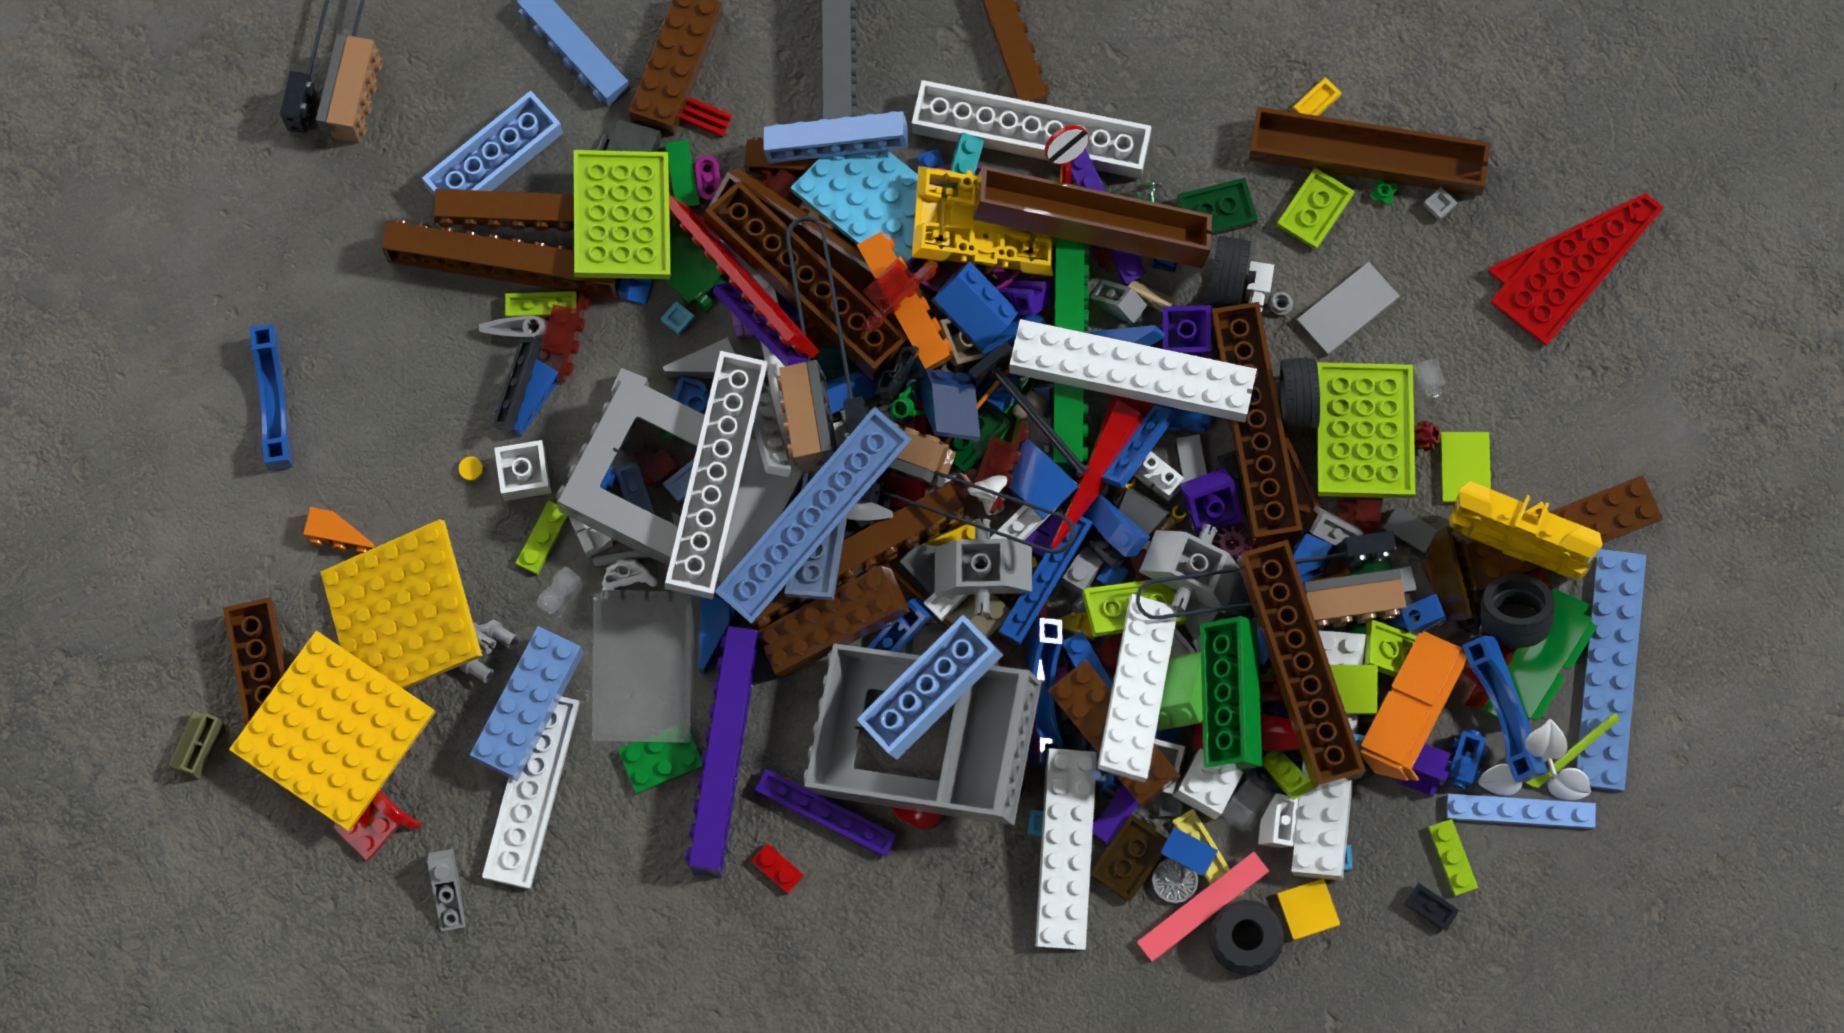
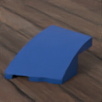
[1007,438,1078,520]

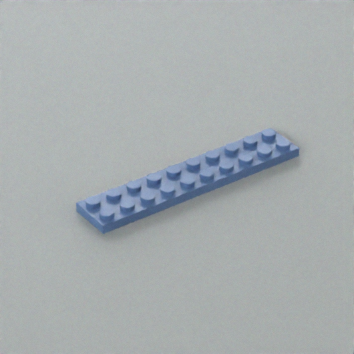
[715,407,912,624]
[1576,549,1646,792]

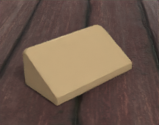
[1128,281,1176,312]

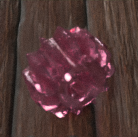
[1211,526,1252,566]

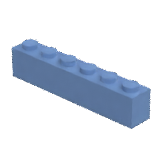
[517,0,630,107]
[764,111,908,163]

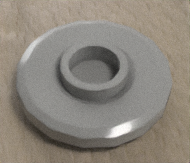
[1152,859,1198,904]

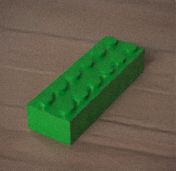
[1200,616,1262,773]

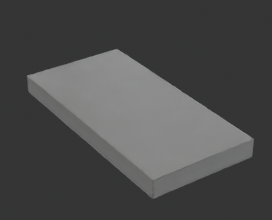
[1296,262,1400,356]

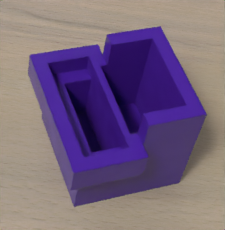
[1396,744,1450,797]

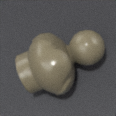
[1011,391,1047,420]

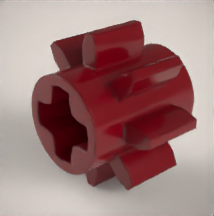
[1414,420,1441,451]

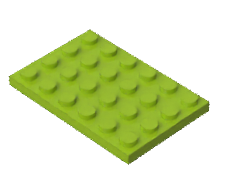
[573,150,671,279]
[1317,362,1415,498]

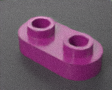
[695,155,721,203]

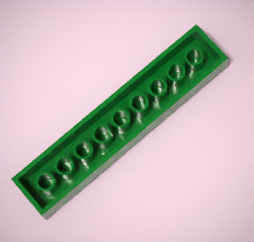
[1053,237,1089,476]

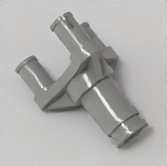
[459,619,518,683]

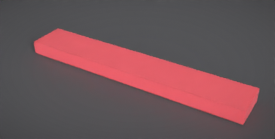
[1137,852,1269,962]

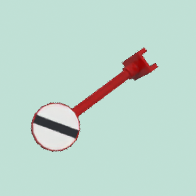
[1044,125,1089,184]

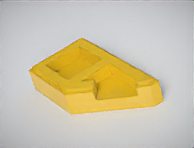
[1055,612,1095,641]

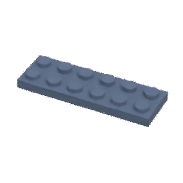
[784,470,847,600]

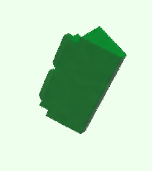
[1478,588,1596,721]

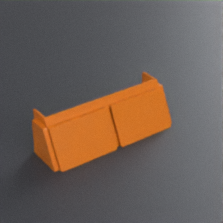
[1360,631,1471,781]

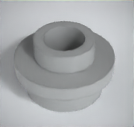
[1269,292,1293,316]

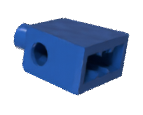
[1389,594,1447,635]

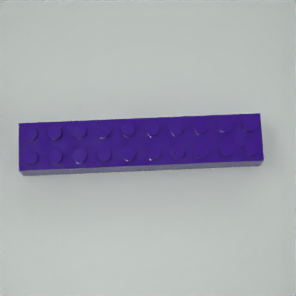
[686,626,760,878]

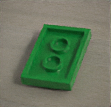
[618,721,703,795]

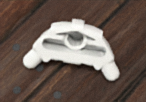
[601,559,657,599]

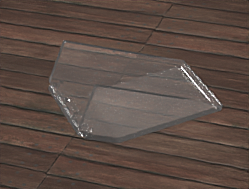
[592,590,696,743]

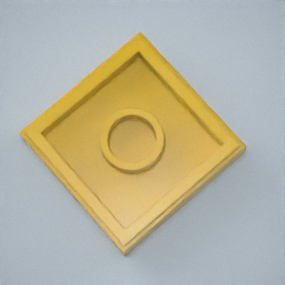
[1277,878,1340,941]

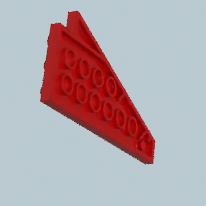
[1487,193,1664,347]

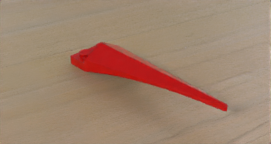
[1050,395,1157,549]

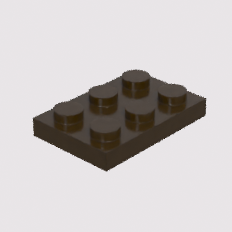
[1090,814,1168,903]

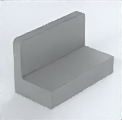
[1309,506,1363,546]

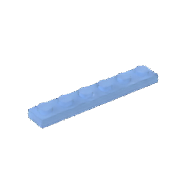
[1446,794,1596,829]

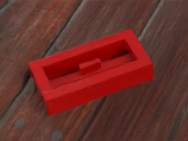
[680,97,733,138]

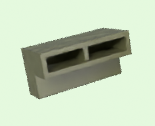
[169,711,224,779]

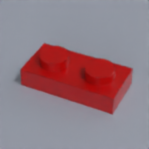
[751,843,804,894]

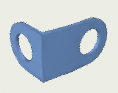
[1034,384,1054,415]

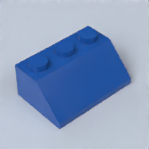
[931,262,1019,351]

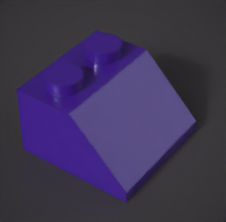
[1163,305,1211,357]
[1180,468,1243,537]

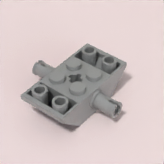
[935,519,1032,616]
[1139,524,1242,614]

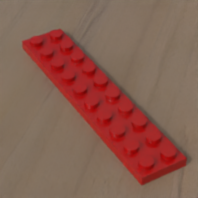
[663,194,819,358]

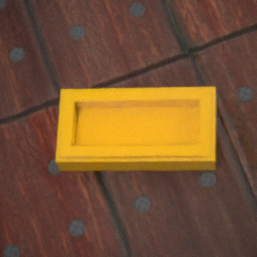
[1292,77,1342,116]

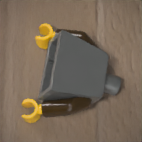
[1111,478,1186,541]

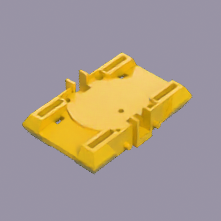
[912,166,1056,277]
[1449,481,1602,581]

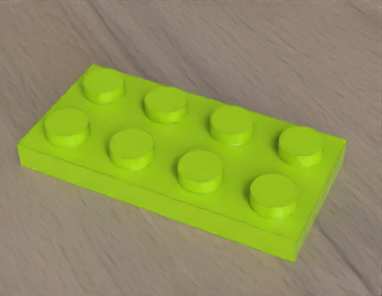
[1082,580,1187,637]

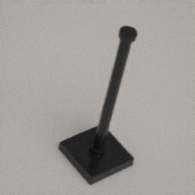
[969,341,1090,478]

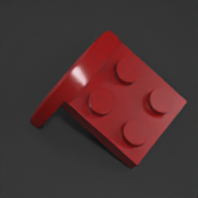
[333,789,421,861]

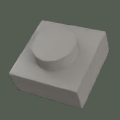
[1424,187,1458,221]

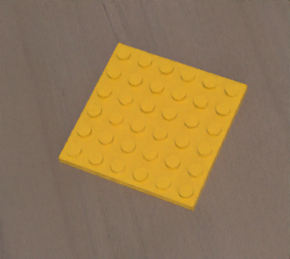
[320,519,482,689]
[229,630,436,832]

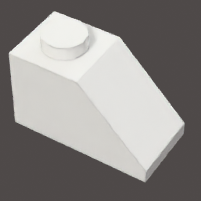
[1258,794,1299,848]

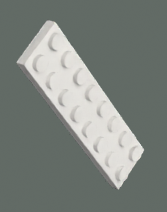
[1097,594,1178,782]
[482,697,580,890]
[1035,748,1097,950]

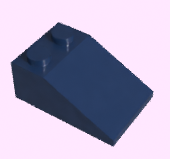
[916,369,980,441]

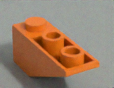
[304,507,376,554]

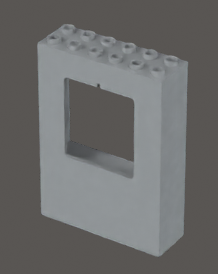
[556,376,804,590]
[803,644,1041,825]

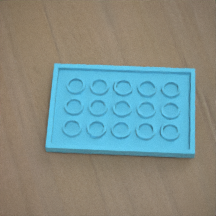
[791,150,946,266]

